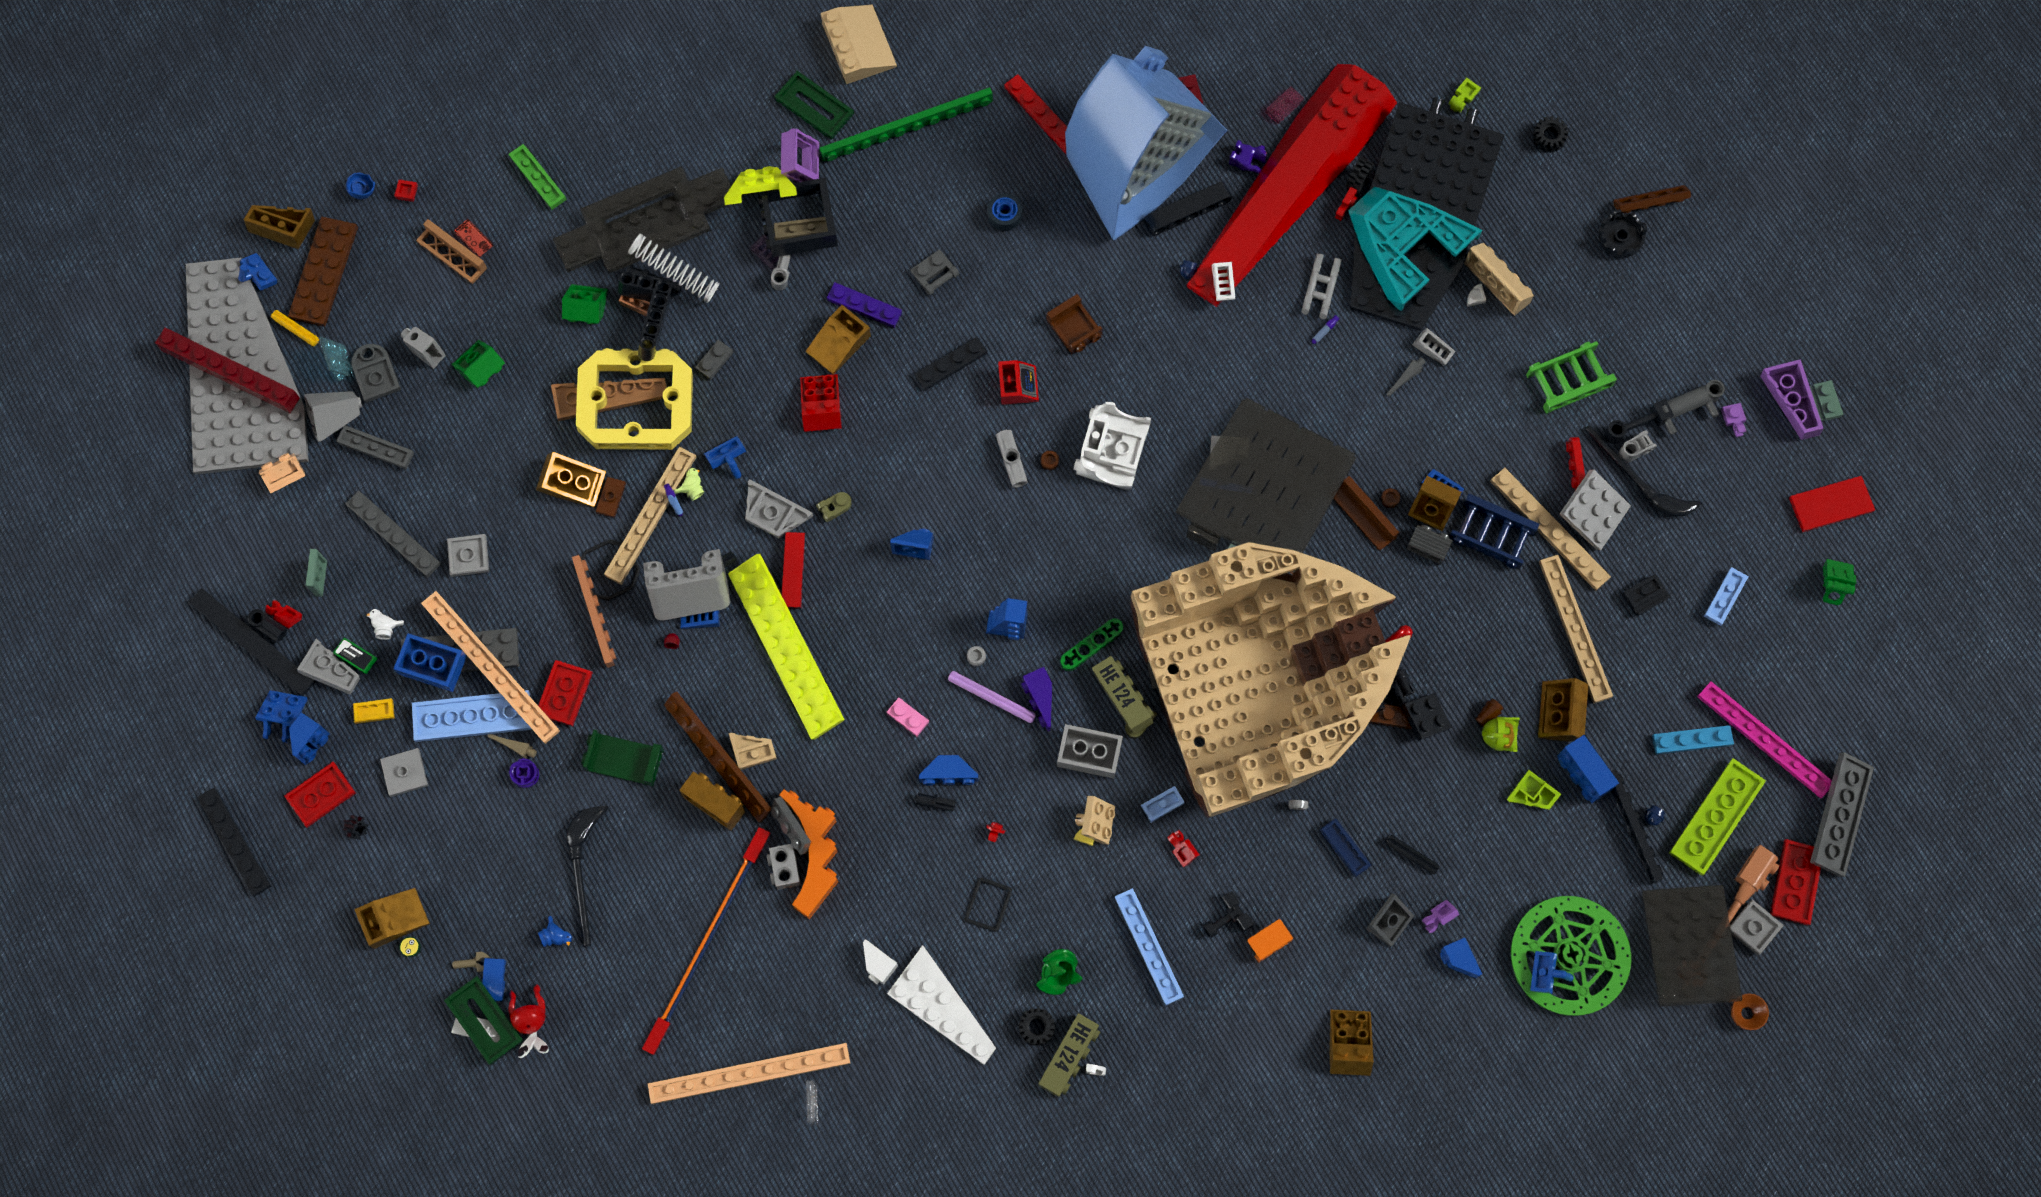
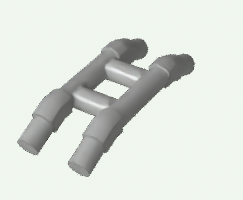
[1301,253,1342,319]

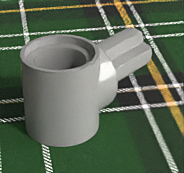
[771,255,790,290]

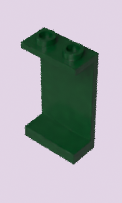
[581,729,664,786]

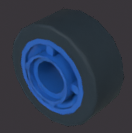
[987,193,1022,231]

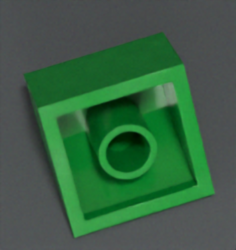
[562,284,608,324]
[451,340,505,388]

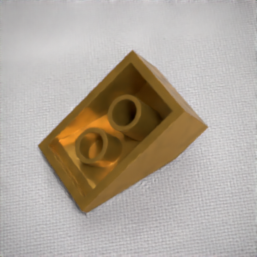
[536,452,606,507]

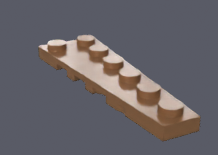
[551,378,667,421]

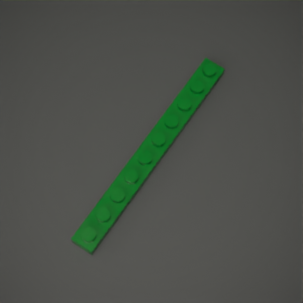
[819,87,993,162]

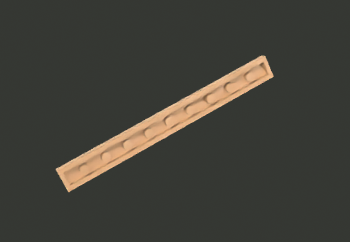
[421,591,560,744]
[648,1043,851,1104]

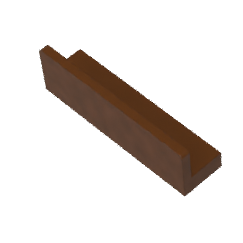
[1331,476,1399,551]

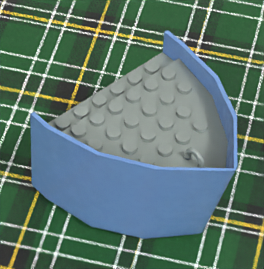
[1065,46,1228,240]

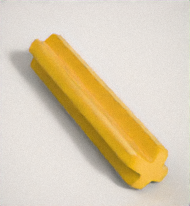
[271,310,319,346]

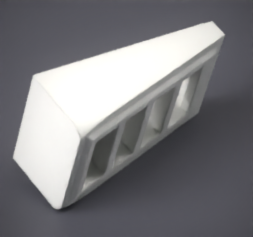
[1212,262,1235,301]

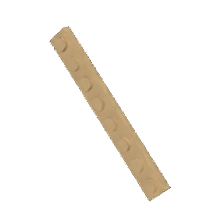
[604,447,696,585]
[1490,468,1611,591]
[1539,555,1613,704]

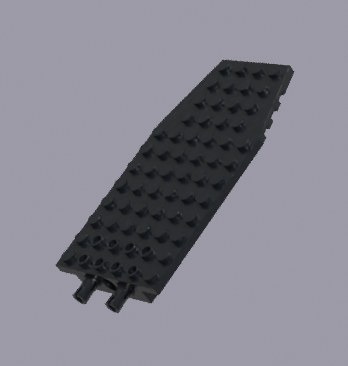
[1350,97,1505,331]

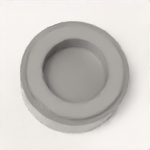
[967,646,986,666]
[1288,800,1308,810]

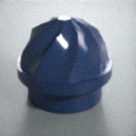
[1180,260,1198,279]
[1645,805,1665,826]

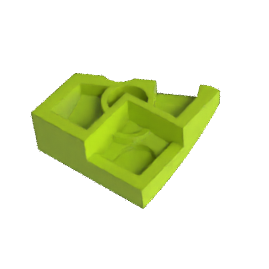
[1506,769,1561,810]

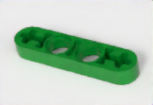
[1060,618,1123,671]

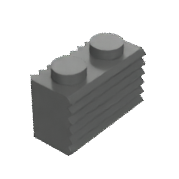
[1406,525,1453,565]

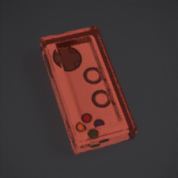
[454,219,493,257]

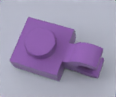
[1721,403,1746,437]
[1422,899,1459,933]

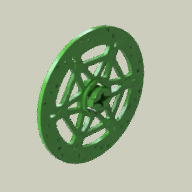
[1511,896,1631,1016]

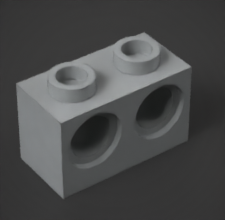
[767,844,801,890]

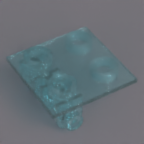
[319,336,353,381]

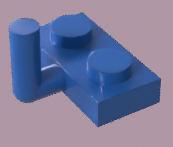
[238,253,277,291]
[704,436,746,479]
[1530,951,1574,994]

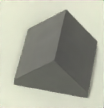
[1366,893,1414,947]

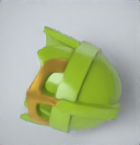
[1482,717,1520,752]

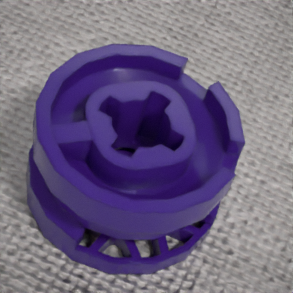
[509,758,539,788]

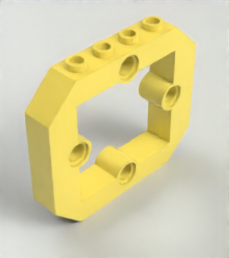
[576,348,693,450]

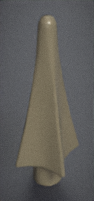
[488,734,537,759]

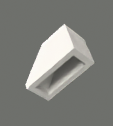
[863,939,898,985]

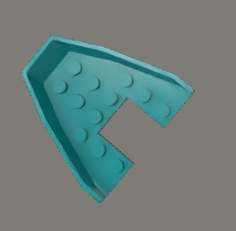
[1348,186,1482,311]

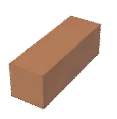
[618,295,650,316]

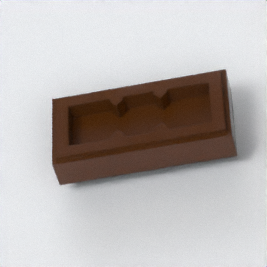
[596,477,626,518]

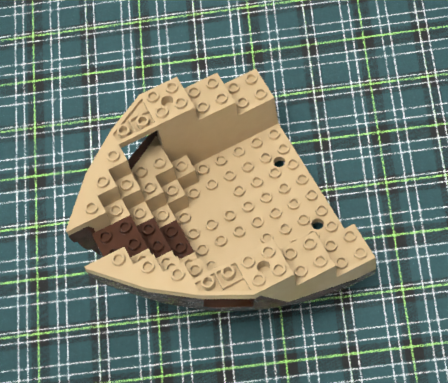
[1131,542,1411,818]

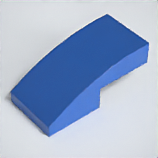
[483,958,506,1001]

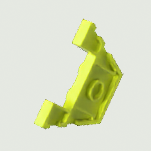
[724,166,797,205]

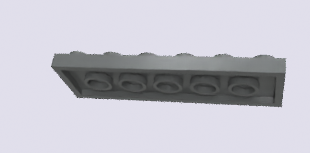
[401,628,520,678]
[1810,752,1874,877]

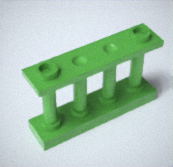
[1526,341,1617,414]

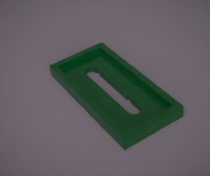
[775,71,854,140]
[444,976,523,1066]

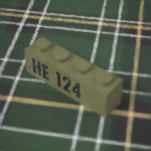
[1092,656,1154,735]
[1038,1013,1100,1097]

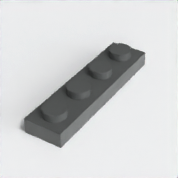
[336,425,414,470]

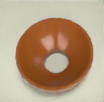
[1731,993,1769,1031]

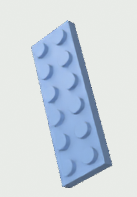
[412,690,532,742]

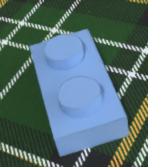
[1141,786,1185,823]

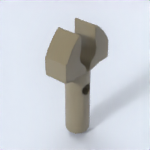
[452,952,491,973]

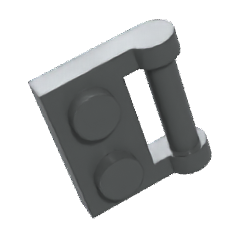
[910,249,960,295]

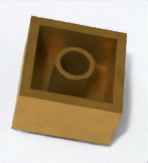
[1408,476,1462,531]

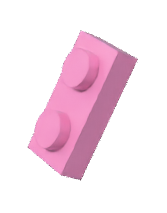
[887,698,929,737]

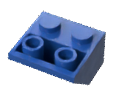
[289,712,330,765]

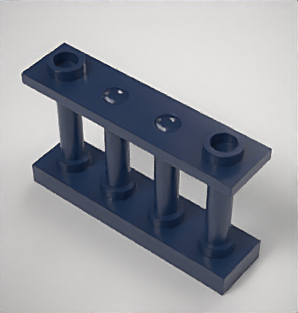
[1449,494,1539,569]

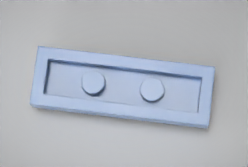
[1704,567,1749,626]

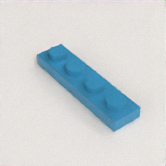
[1652,725,1734,755]

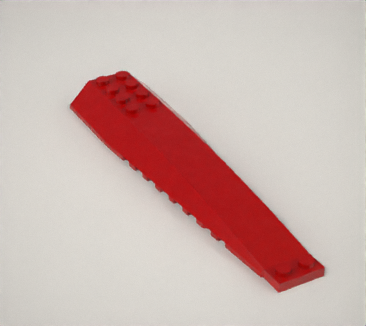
[1187,64,1397,307]

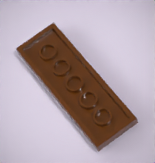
[288,216,358,327]

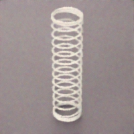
[628,234,719,303]

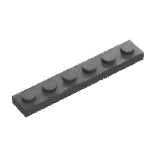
[346,491,441,578]

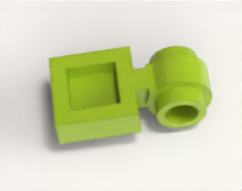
[1448,78,1481,113]

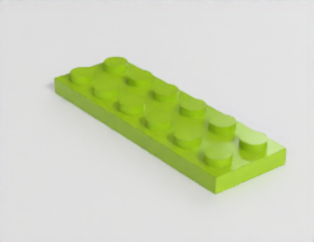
[1669,758,1766,876]

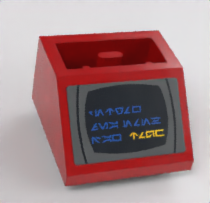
[998,360,1039,405]

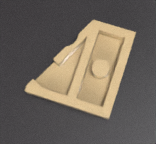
[729,733,777,770]

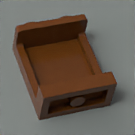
[1046,294,1103,354]

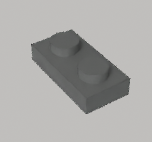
[695,340,734,381]

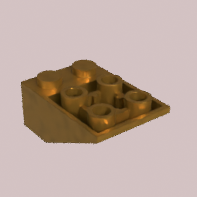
[806,305,871,375]
[354,888,430,949]
[1330,1010,1373,1076]

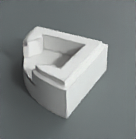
[1467,284,1486,306]
[1085,1064,1106,1076]

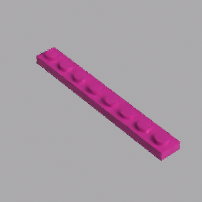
[1697,681,1832,798]

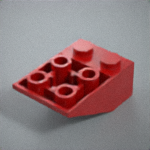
[800,374,842,432]

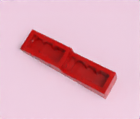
[782,532,805,608]

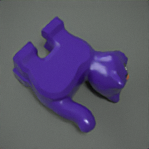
[1229,140,1267,174]

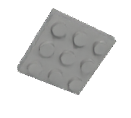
[1559,470,1631,550]

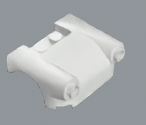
[1074,402,1151,492]

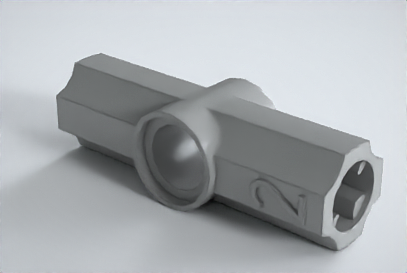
[996,430,1028,488]

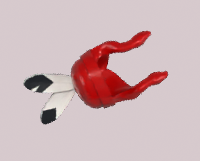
[508,984,549,1058]

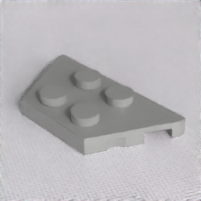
[745,479,813,538]

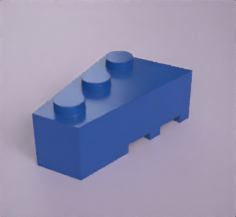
[986,598,1027,640]

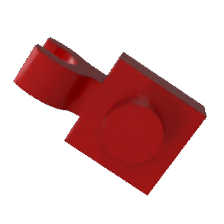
[1167,830,1200,867]

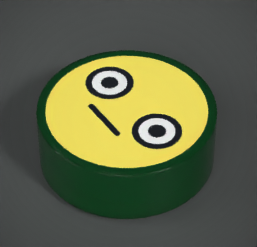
[399,937,421,957]

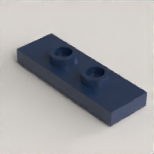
[1319,818,1372,878]

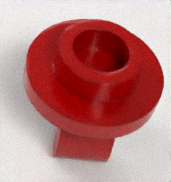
[986,822,1006,842]

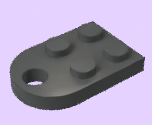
[352,344,401,403]

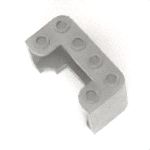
[643,549,730,620]

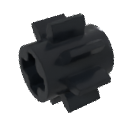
[342,815,369,840]

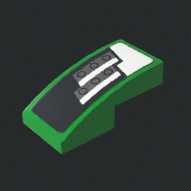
[333,638,377,674]

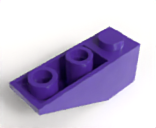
[1021,667,1052,732]

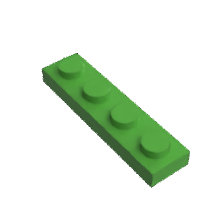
[509,144,567,210]

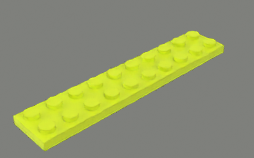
[728,554,845,740]

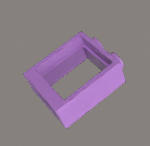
[781,129,819,182]

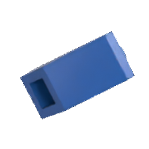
[919,755,978,786]

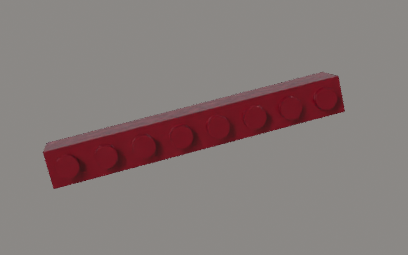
[155,328,300,414]

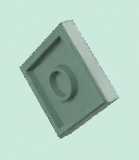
[305,549,327,597]

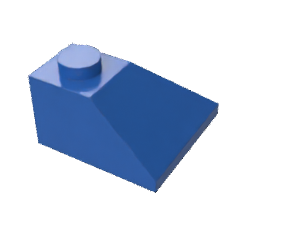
[890,529,934,560]

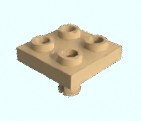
[1075,796,1115,844]

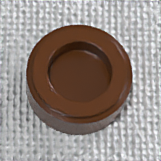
[1040,451,1059,471]
[1381,488,1400,508]

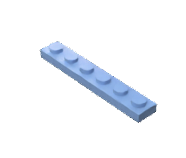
[1115,888,1184,1006]

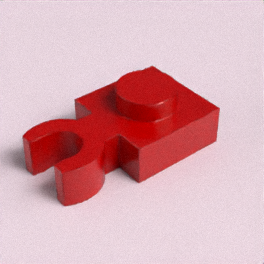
[1335,187,1358,221]
[265,600,302,628]

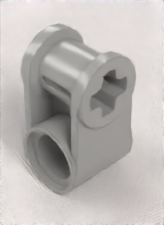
[1619,430,1657,463]

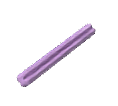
[948,671,1036,723]

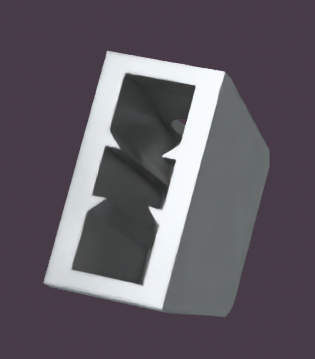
[401,327,446,369]

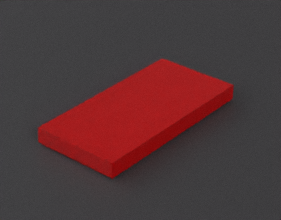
[1789,476,1875,533]
[1770,839,1821,926]

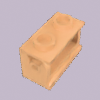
[259,453,305,493]

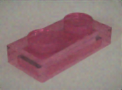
[1265,86,1304,124]

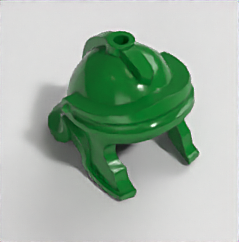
[1036,949,1083,995]

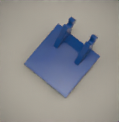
[255,690,308,743]

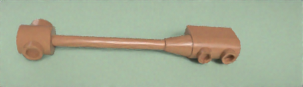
[1675,845,1779,989]

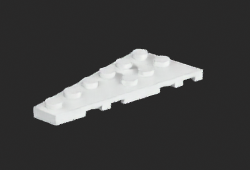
[887,945,996,1065]

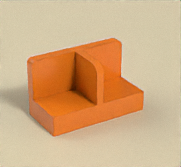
[1247,919,1293,963]

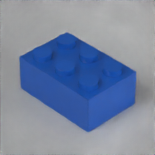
[394,633,467,692]
[1557,735,1619,803]

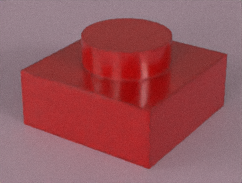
[394,180,418,202]

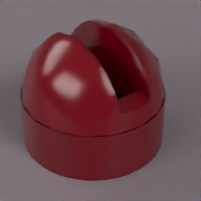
[664,633,680,649]

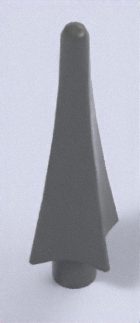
[1386,357,1426,396]

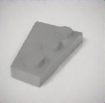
[297,639,360,695]

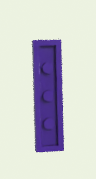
[827,282,902,328]

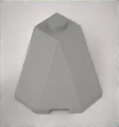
[304,391,362,442]

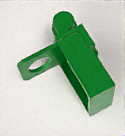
[1823,559,1856,605]

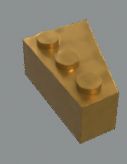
[244,205,315,249]

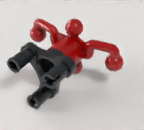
[1375,625,1415,713]

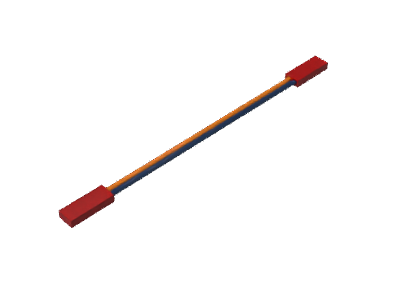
[642,827,771,1055]

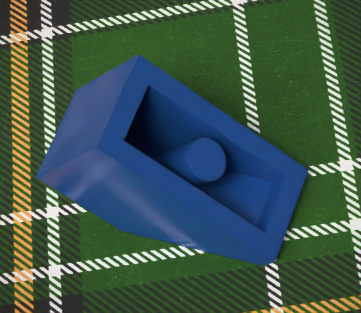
[1440,938,1482,979]

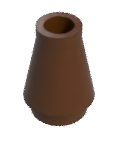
[1475,698,1504,727]

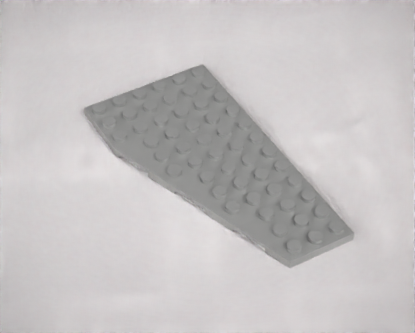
[186,258,309,475]

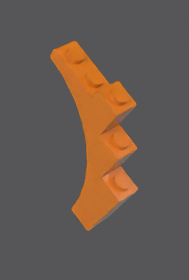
[779,789,838,919]

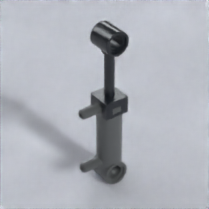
[1604,380,1725,444]

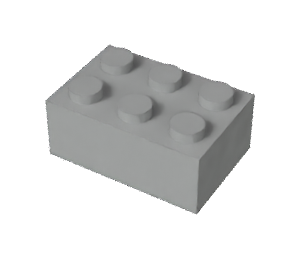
[1057,724,1123,779]

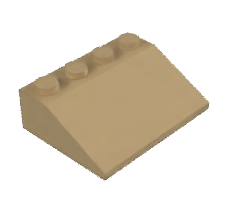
[821,5,897,84]

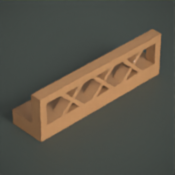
[416,219,487,284]

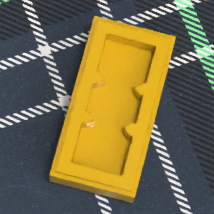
[353,698,395,724]

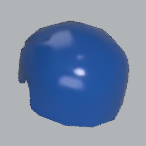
[346,172,375,200]

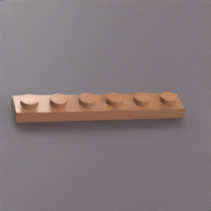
[572,555,616,668]

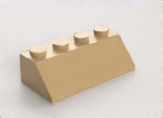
[1464,243,1534,316]

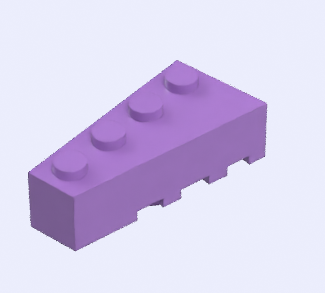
[1760,359,1823,440]

